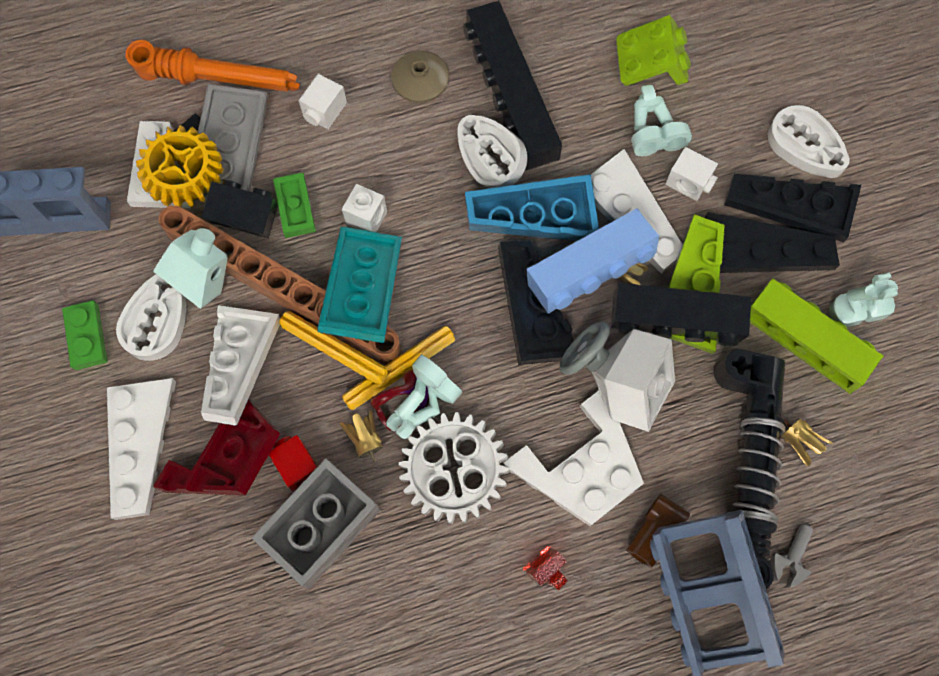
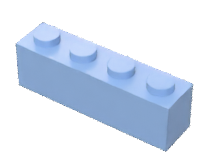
[527,208,659,313]

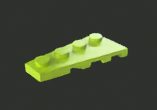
[667,214,724,354]

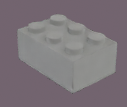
[252,459,381,589]

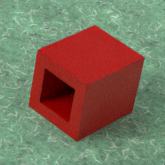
[269,435,318,492]

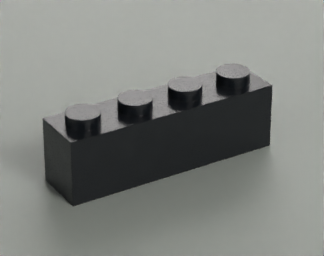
[611,282,751,346]

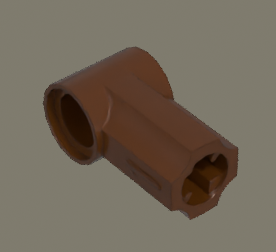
[626,494,690,568]

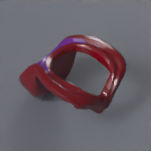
[371,367,429,432]

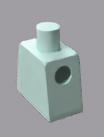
[154,228,228,309]

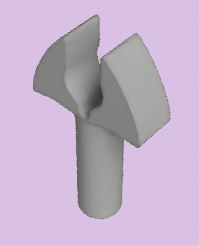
[770,524,813,588]

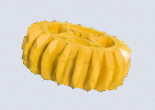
[136,125,223,207]

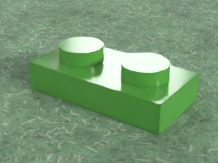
[273,173,316,238]
[62,300,108,371]

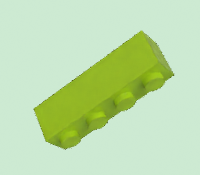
[750,278,883,394]

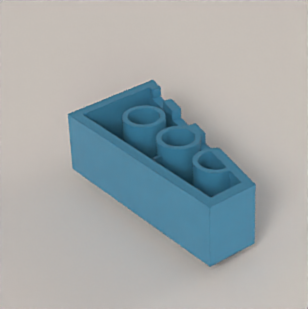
[465,174,599,241]

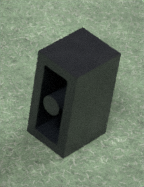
[202,180,278,239]

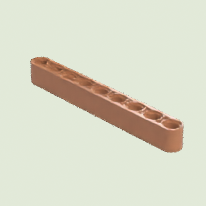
[158,205,401,365]

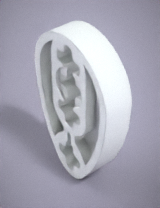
[768,105,850,178]
[457,115,527,188]
[116,274,186,361]

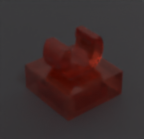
[523,546,568,591]

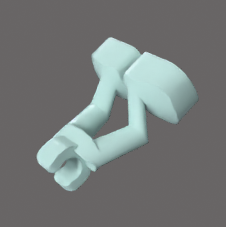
[631,85,692,156]
[829,272,898,327]
[386,354,462,439]

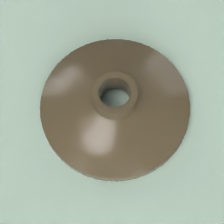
[391,51,449,103]

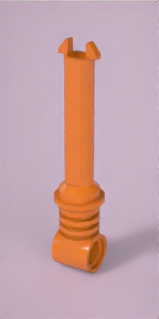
[125,40,300,92]

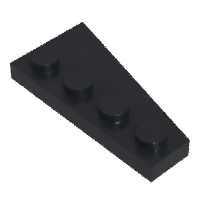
[724,174,861,243]
[705,212,840,273]
[498,240,574,365]

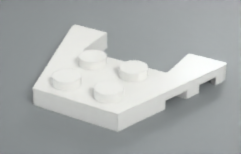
[502,391,644,526]

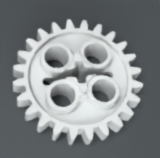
[399,412,509,524]

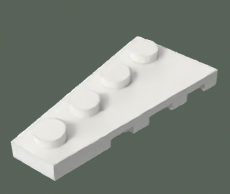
[591,149,682,274]
[201,305,280,426]
[107,378,176,520]

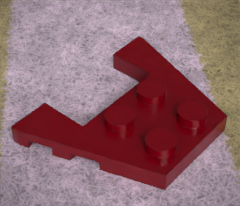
[153,398,281,496]

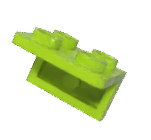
[616,15,691,86]

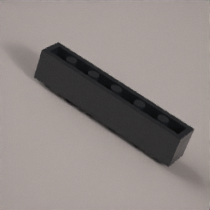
[463,0,562,171]

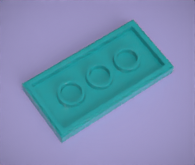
[318,226,402,343]

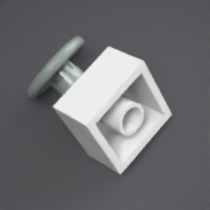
[559,321,675,432]

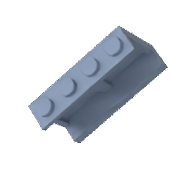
[0,167,111,236]
[650,510,785,676]

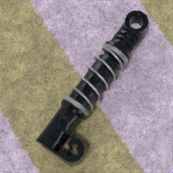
[714,349,786,589]

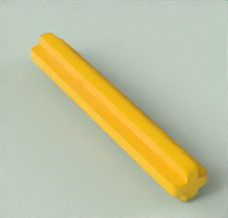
[279,311,389,385]
[342,326,455,410]

